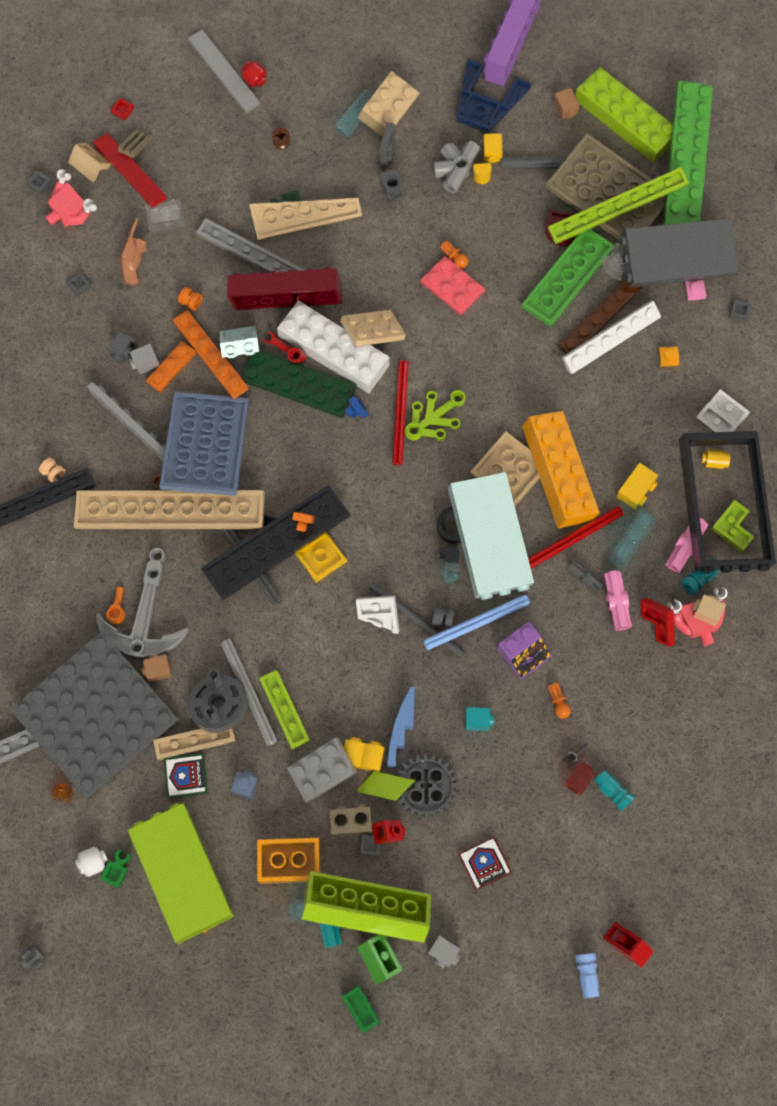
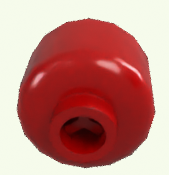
[241,61,267,87]

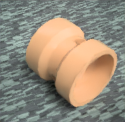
[39,457,66,483]

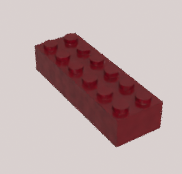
[227,267,343,310]

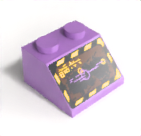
[497,621,552,679]

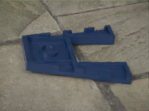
[456,59,532,133]

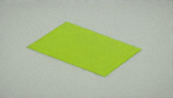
[357,771,415,801]

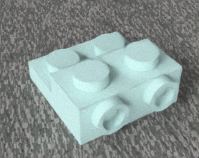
[220,325,259,358]

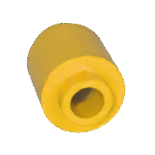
[701,448,730,469]

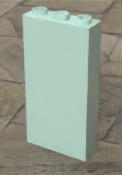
[448,472,534,600]

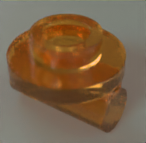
[50,784,72,804]

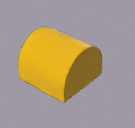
[473,163,492,184]

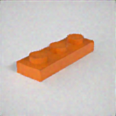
[146,341,196,393]

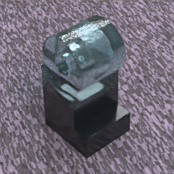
[440,547,459,585]

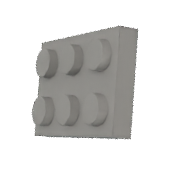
[287,738,357,803]

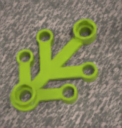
[405,390,465,441]

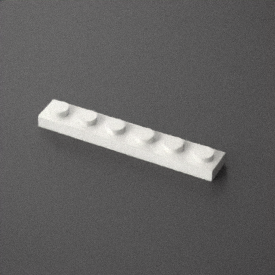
[561,301,661,374]

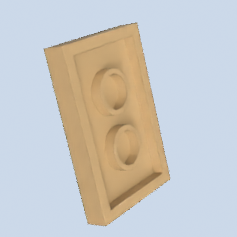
[341,310,406,347]

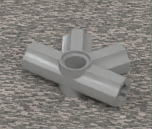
[434,141,480,193]

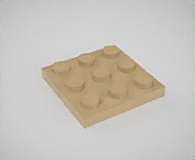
[470,432,540,507]

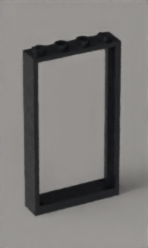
[678,431,776,574]

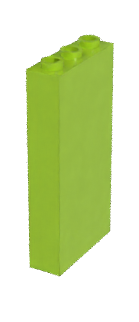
[128,803,235,944]

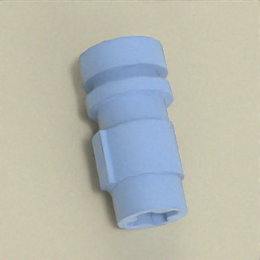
[575,953,600,998]

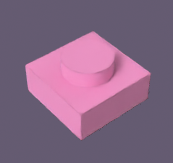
[685,280,706,301]

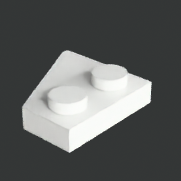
[356,595,399,634]

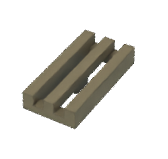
[118,129,152,158]

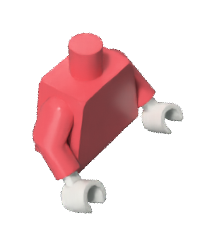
[45,169,97,227]
[667,587,728,646]

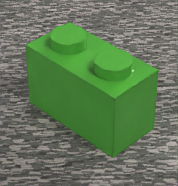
[357,934,403,985]

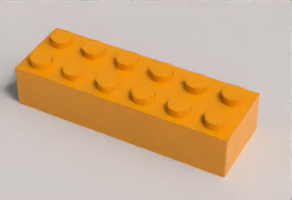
[522,411,600,528]

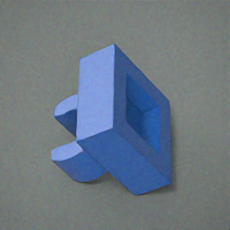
[345,396,369,418]

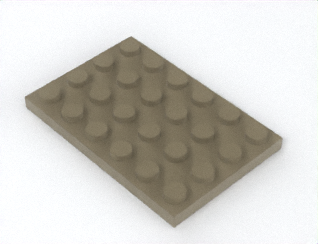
[545,134,666,240]

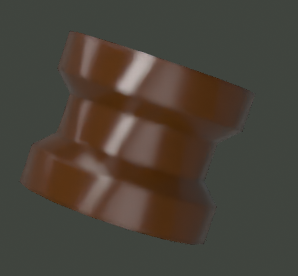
[272,127,290,150]

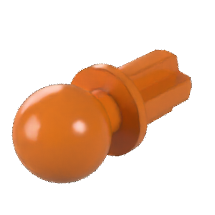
[440,241,468,269]
[548,683,571,719]

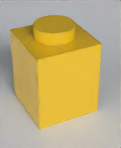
[483,134,502,163]

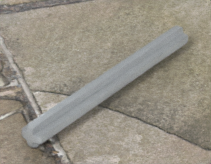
[221,639,277,746]

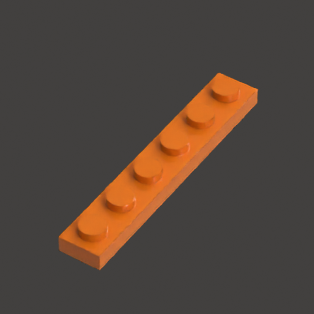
[172,310,249,400]

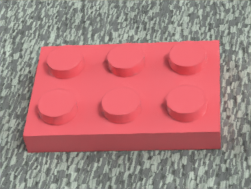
[420,256,485,316]

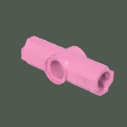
[665,518,708,573]
[603,570,632,631]

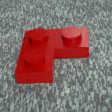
[640,598,675,647]

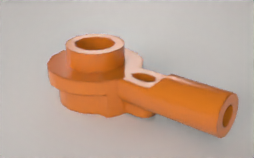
[106,587,125,625]

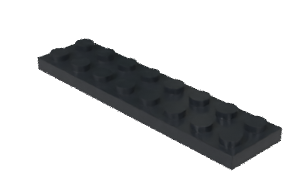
[201,485,351,601]

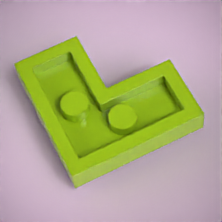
[711,500,754,553]

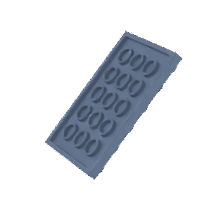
[160,392,249,496]

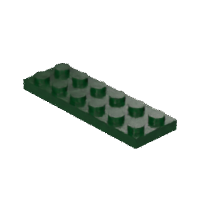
[241,349,357,419]

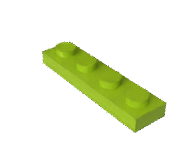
[259,670,310,750]

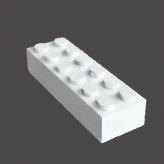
[277,301,390,393]

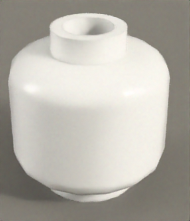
[75,847,107,877]

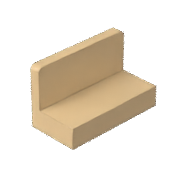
[68,143,111,182]

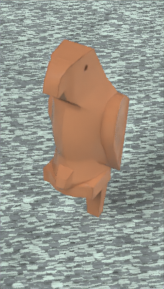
[118,218,147,286]

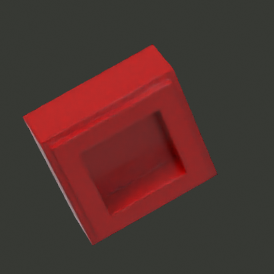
[110,98,135,121]

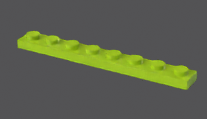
[548,167,689,245]

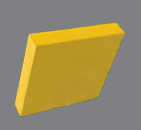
[295,532,347,583]

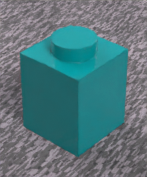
[465,707,494,731]

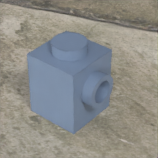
[231,770,259,800]

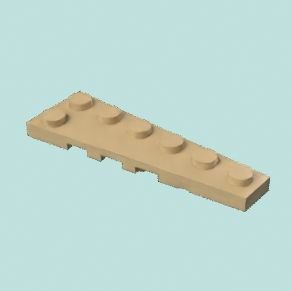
[249,198,362,240]

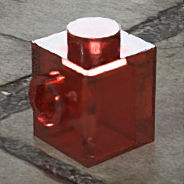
[564,763,595,796]

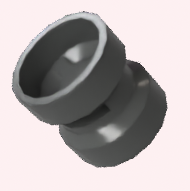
[432,607,455,628]

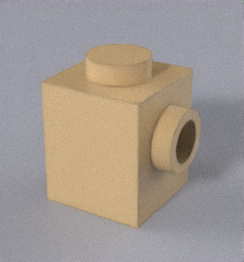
[693,595,726,627]

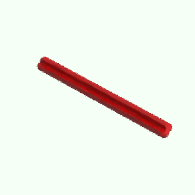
[392,360,409,465]
[528,506,624,569]

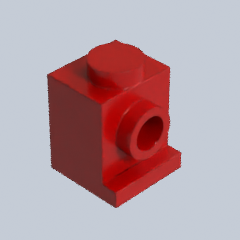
[372,820,405,845]

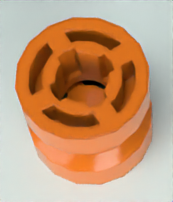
[178,286,203,311]

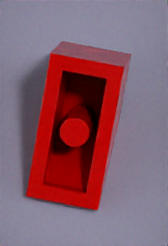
[603,922,654,968]

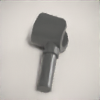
[563,745,589,768]

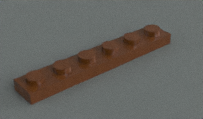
[558,279,644,354]

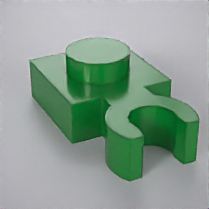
[100,849,132,888]

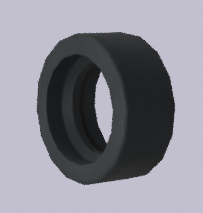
[437,506,461,544]

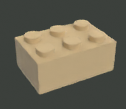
[358,71,419,137]

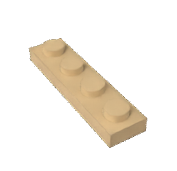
[153,728,236,761]

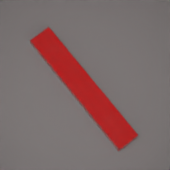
[93,133,167,208]

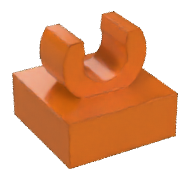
[292,512,315,532]

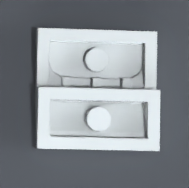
[696,389,750,432]

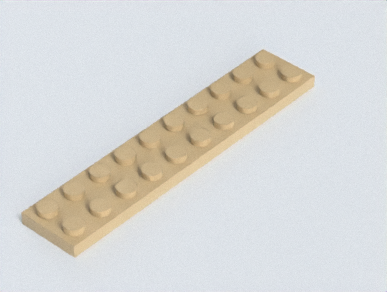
[74,490,265,529]

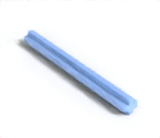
[424,595,530,650]

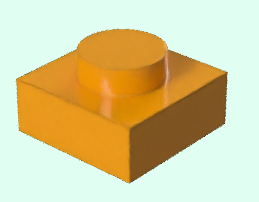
[659,347,680,367]

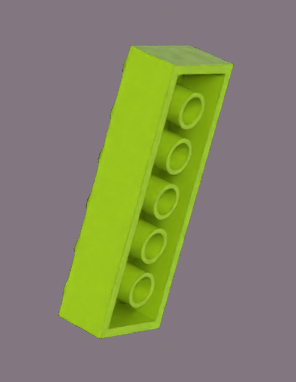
[575,67,673,163]
[301,871,431,943]

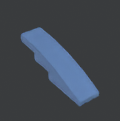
[388,687,415,768]

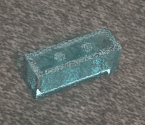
[608,509,657,571]

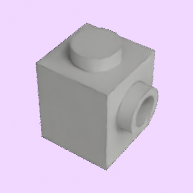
[129,344,159,375]
[428,935,461,969]

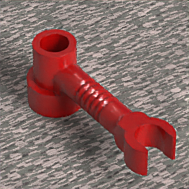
[263,331,307,363]

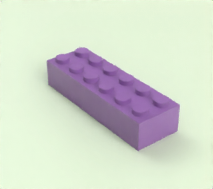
[483,0,541,86]

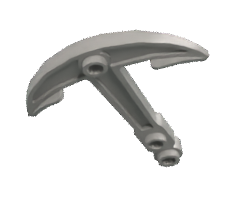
[96,548,189,658]

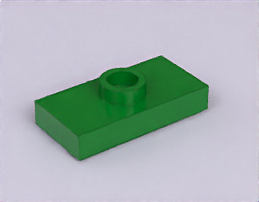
[341,986,381,1034]

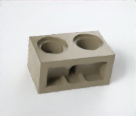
[330,804,372,837]

